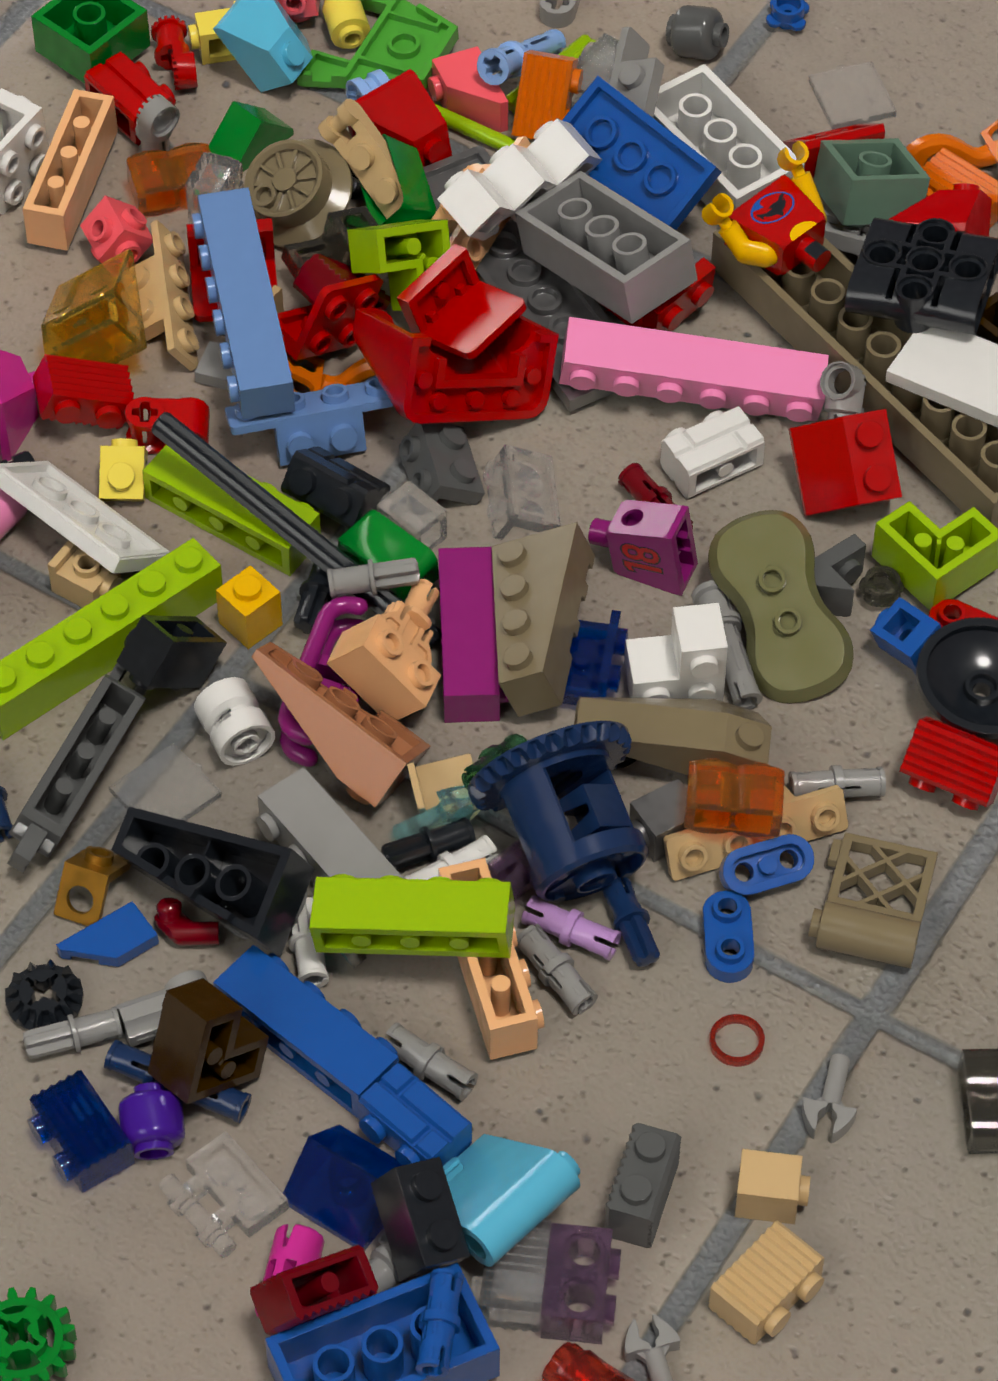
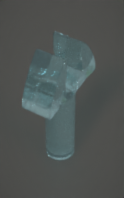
[392,785,481,840]

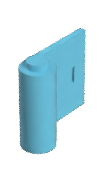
[443,1134,581,1267]

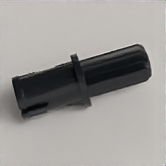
[293,563,334,634]
[381,817,476,870]

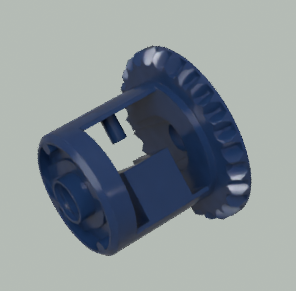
[468,721,649,902]

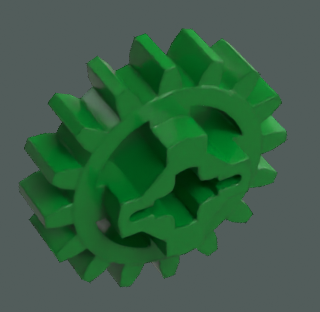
[0,1287,77,1381]

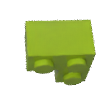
[347,219,450,311]
[871,501,998,611]

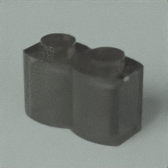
[958,1049,998,1154]

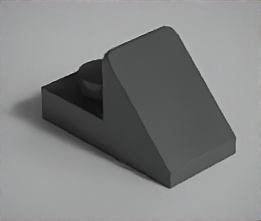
[814,533,866,617]

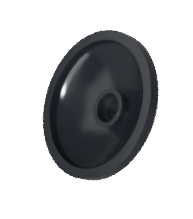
[916,617,998,739]

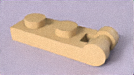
[318,99,403,219]

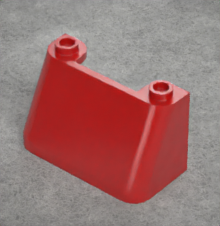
[353,308,559,424]

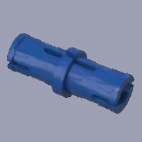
[415,1268,464,1379]

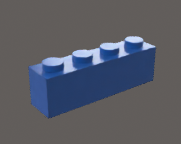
[213,944,399,1119]

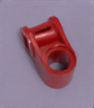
[125,397,210,455]

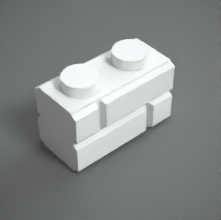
[660,406,765,499]

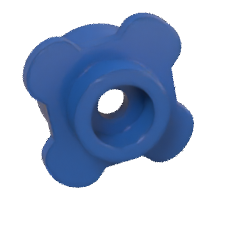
[766,0,809,31]

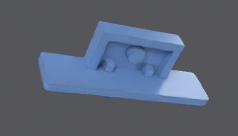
[225,376,394,466]

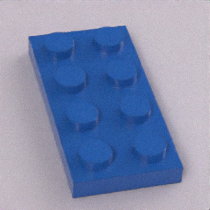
[563,75,722,230]

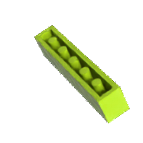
[0,538,223,740]

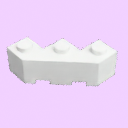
[437,119,602,240]

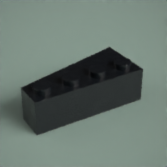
[112,806,315,958]

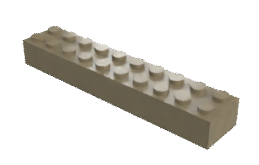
[711,228,998,528]

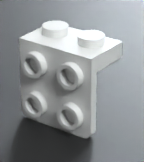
[0,88,48,215]

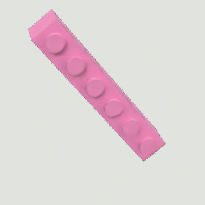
[559,317,829,422]

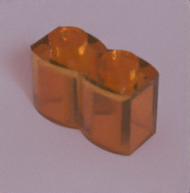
[126,143,220,216]
[684,758,785,839]

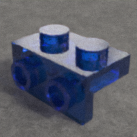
[562,610,628,706]

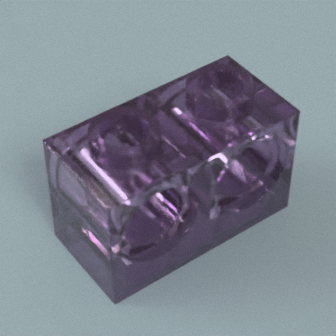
[540,1223,621,1345]

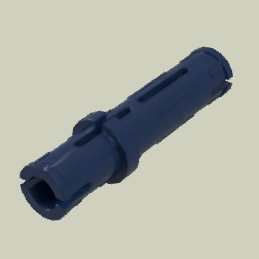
[104,1040,252,1123]

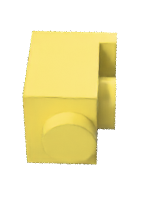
[188,1,236,65]

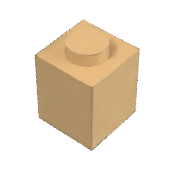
[735,1149,810,1224]

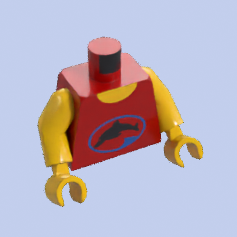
[702,141,831,275]

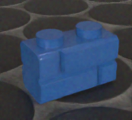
[358,1063,472,1166]

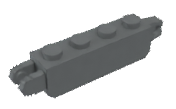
[7,662,147,873]

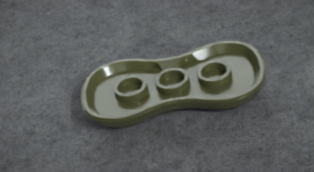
[708,510,854,704]

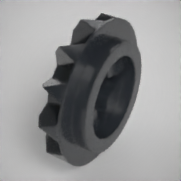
[5,959,84,1030]

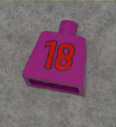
[588,500,698,596]

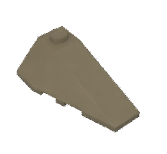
[574,697,772,791]

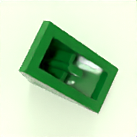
[205,101,294,178]

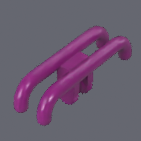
[278,596,368,767]

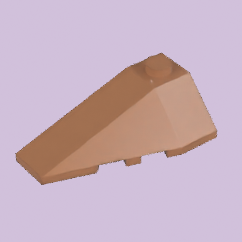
[252,642,431,807]

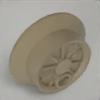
[244,139,353,248]

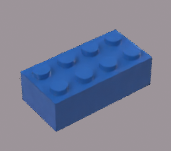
[265,1262,500,1381]

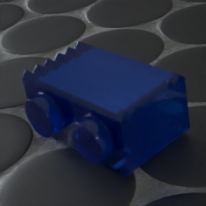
[27,1070,135,1193]

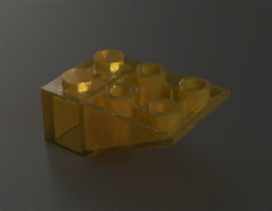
[41,249,147,364]

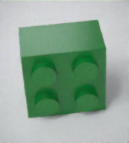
[31,0,150,83]

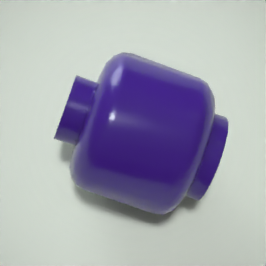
[118,1082,185,1160]

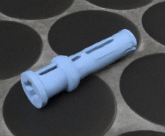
[477,29,566,85]

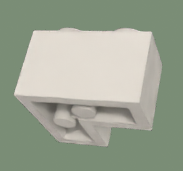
[624,603,728,701]

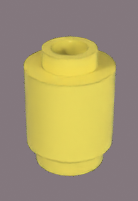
[322,0,371,49]

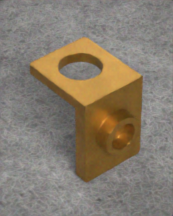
[54,846,131,926]

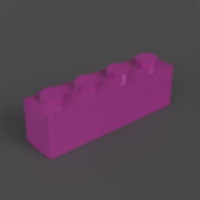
[438,547,509,723]

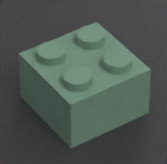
[813,138,930,228]

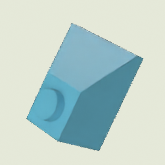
[213,0,313,92]

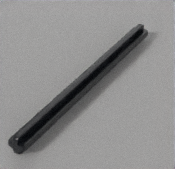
[151,412,441,649]

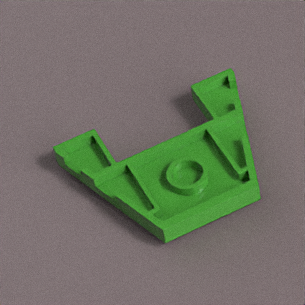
[297,0,459,89]

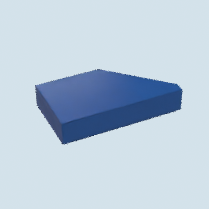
[56,901,159,967]

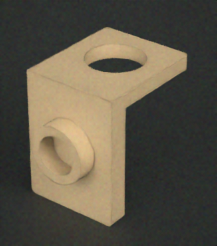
[407,754,476,815]

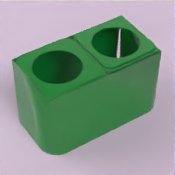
[359,134,437,226]
[337,509,439,601]

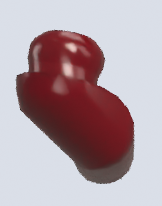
[154,897,219,946]

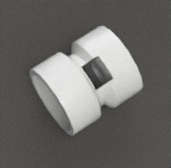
[194,677,275,766]

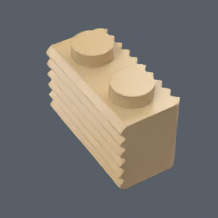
[708,1220,825,1345]

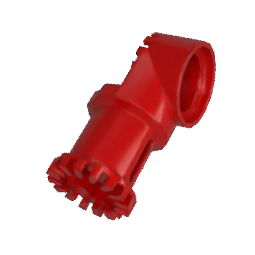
[150,15,198,90]

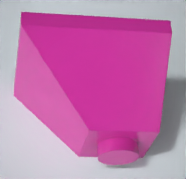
[0,350,39,461]

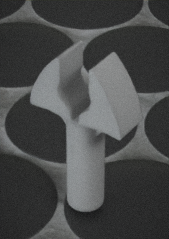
[802,1053,857,1143]
[624,1314,680,1381]

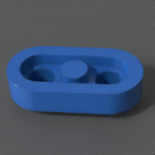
[719,834,814,897]
[702,891,754,983]

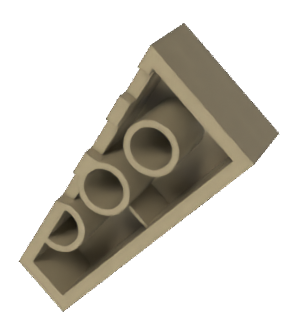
[492,522,595,717]

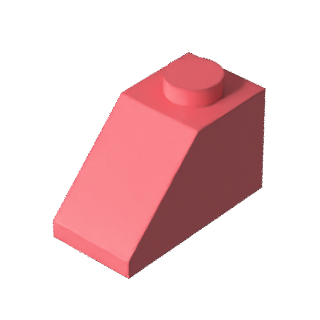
[427,46,508,133]

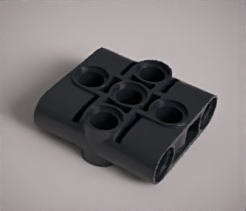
[845,217,998,335]

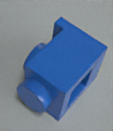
[870,597,942,675]

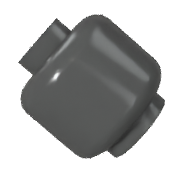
[666,5,729,60]

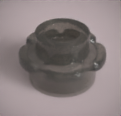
[859,566,904,607]

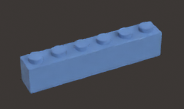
[191,187,295,419]

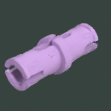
[521,895,622,961]

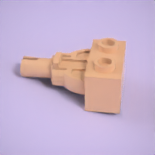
[326,579,441,720]

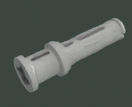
[691,580,763,709]

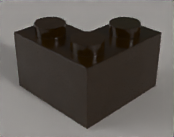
[148,978,269,1104]

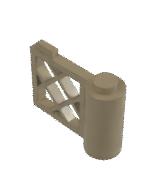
[808,832,938,969]

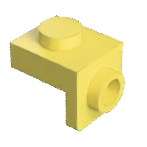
[99,438,148,502]

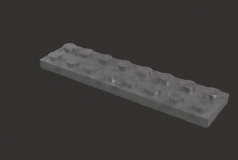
[423,144,614,412]

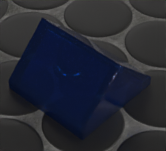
[281,1124,402,1251]

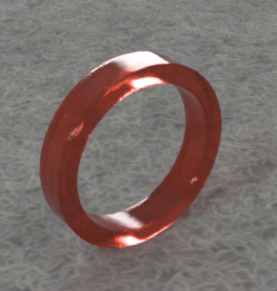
[709,1014,765,1067]

